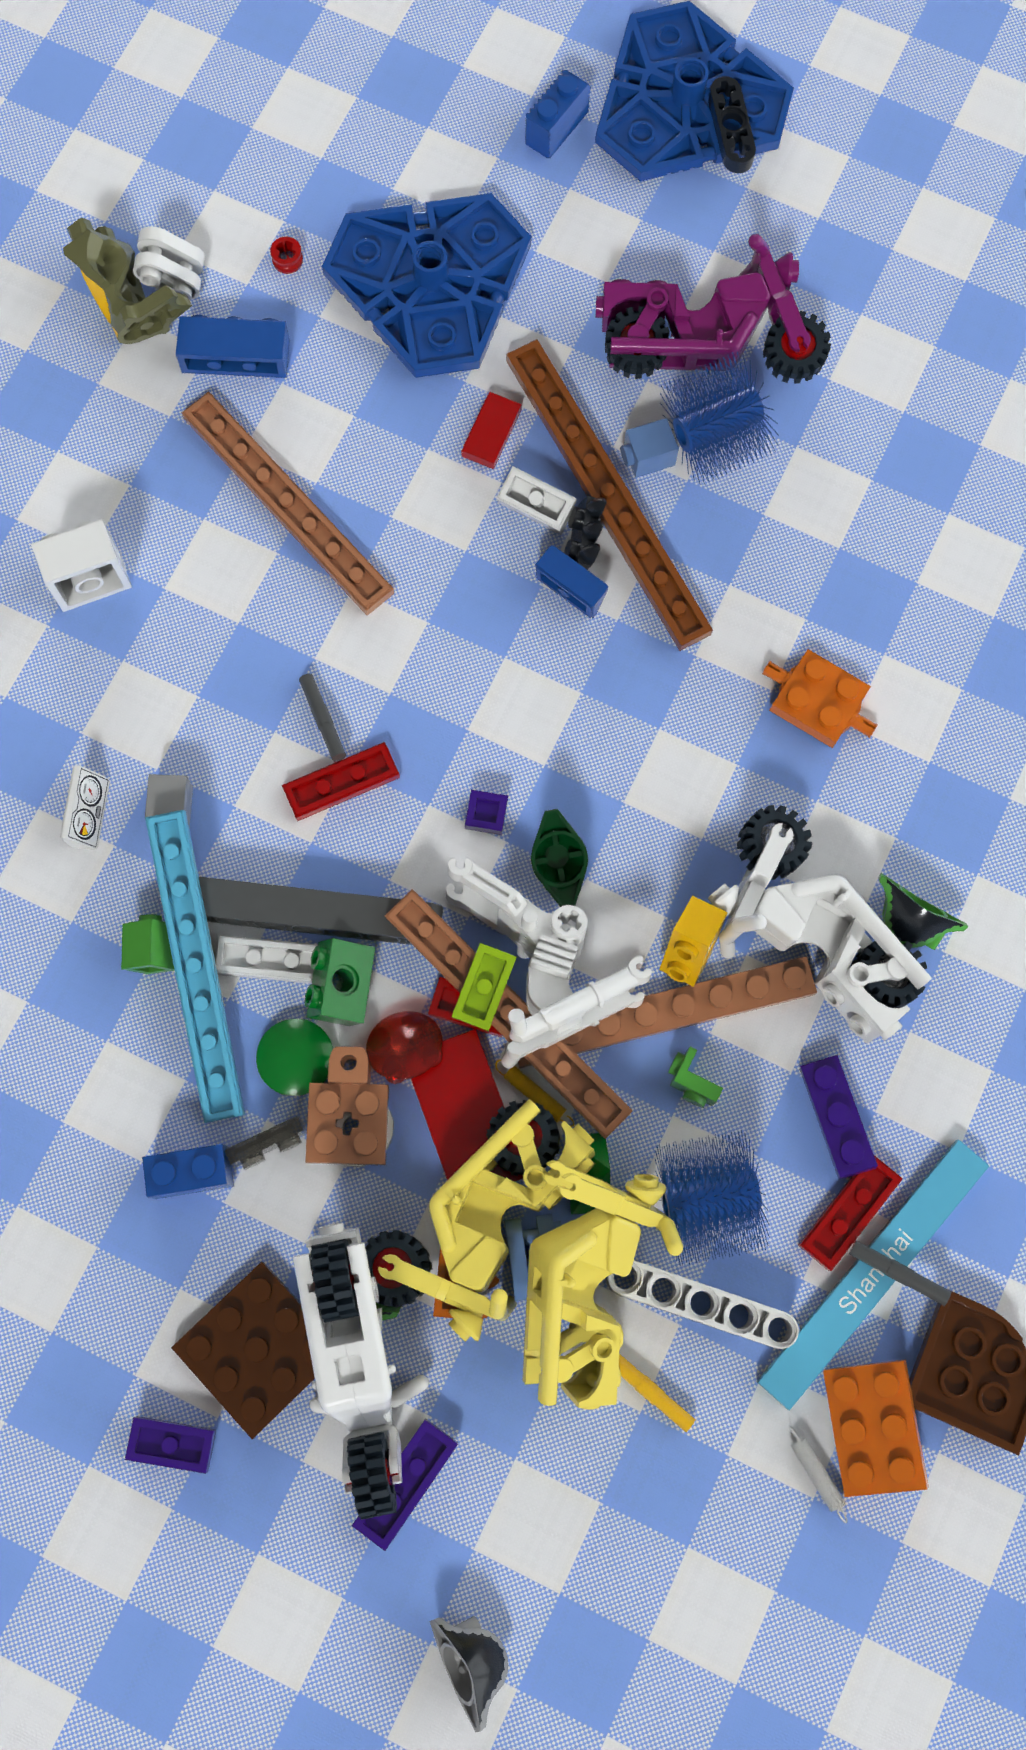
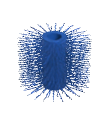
[660,352,779,485]
[655,1130,770,1266]

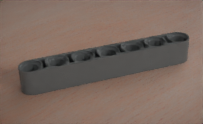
[199,877,443,945]

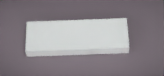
[215,935,318,984]

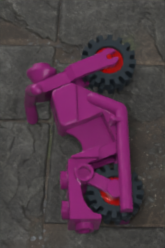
[595,234,831,384]

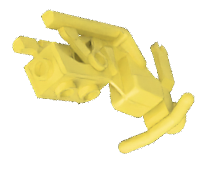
[522,1160,683,1410]

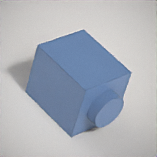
[620,418,679,478]

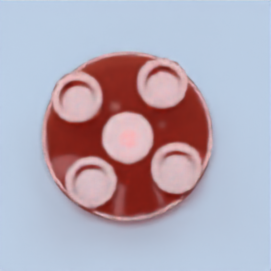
[366,1011,443,1084]

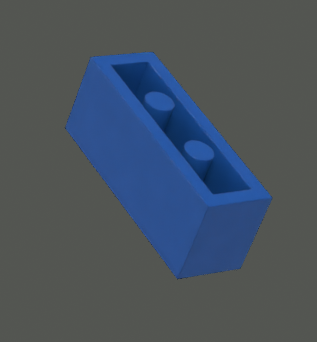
[176,315,290,378]

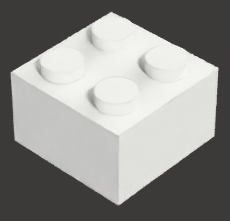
[31,519,132,612]

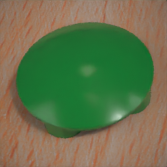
[256,1019,333,1096]

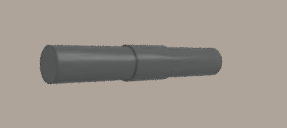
[299,674,346,761]
[849,1240,952,1306]

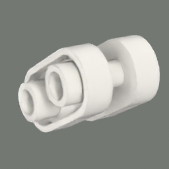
[133,226,205,300]

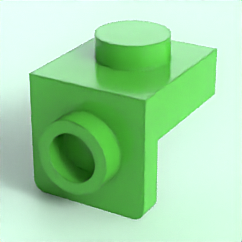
[668,1046,723,1108]

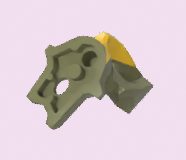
[63,218,192,344]

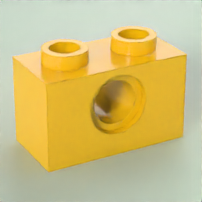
[659,895,728,987]

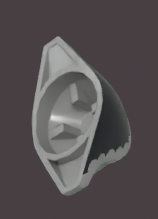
[429,1616,508,1732]

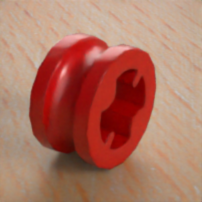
[270,236,303,274]

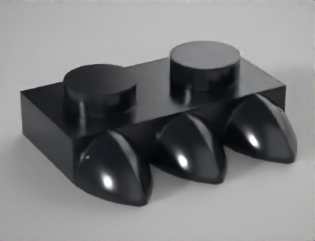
[564,495,607,570]

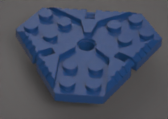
[595,1,794,181]
[322,193,532,378]

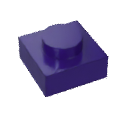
[465,790,508,835]

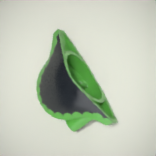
[878,873,968,950]

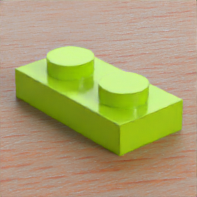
[452,943,517,1032]

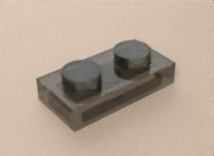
[224,1116,307,1170]

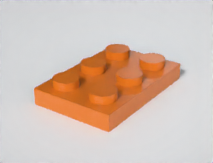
[823,1359,929,1497]

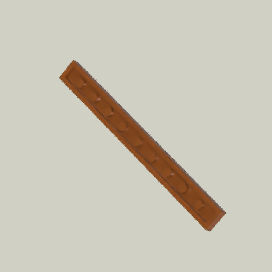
[506,339,713,651]

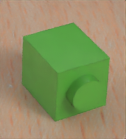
[121,914,175,975]

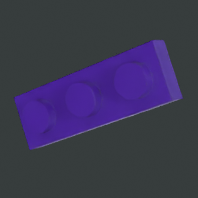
[799,1055,878,1180]
[352,1418,458,1551]

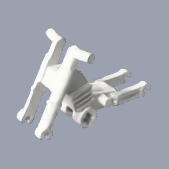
[446,858,652,1068]

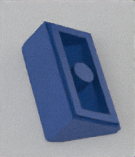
[535,545,608,618]

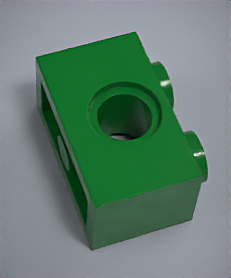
[304,938,375,1026]

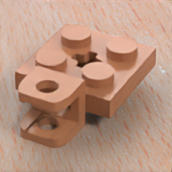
[305,1047,389,1165]

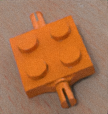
[762,649,878,748]

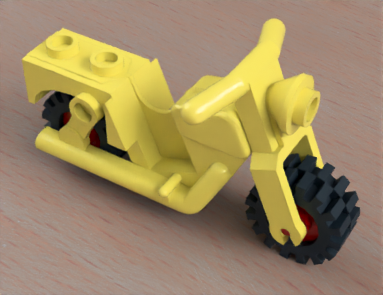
[365,1099,595,1342]

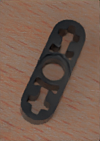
[708,76,756,173]

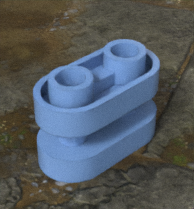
[504,1214,562,1301]

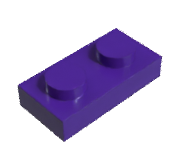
[125,1416,216,1474]

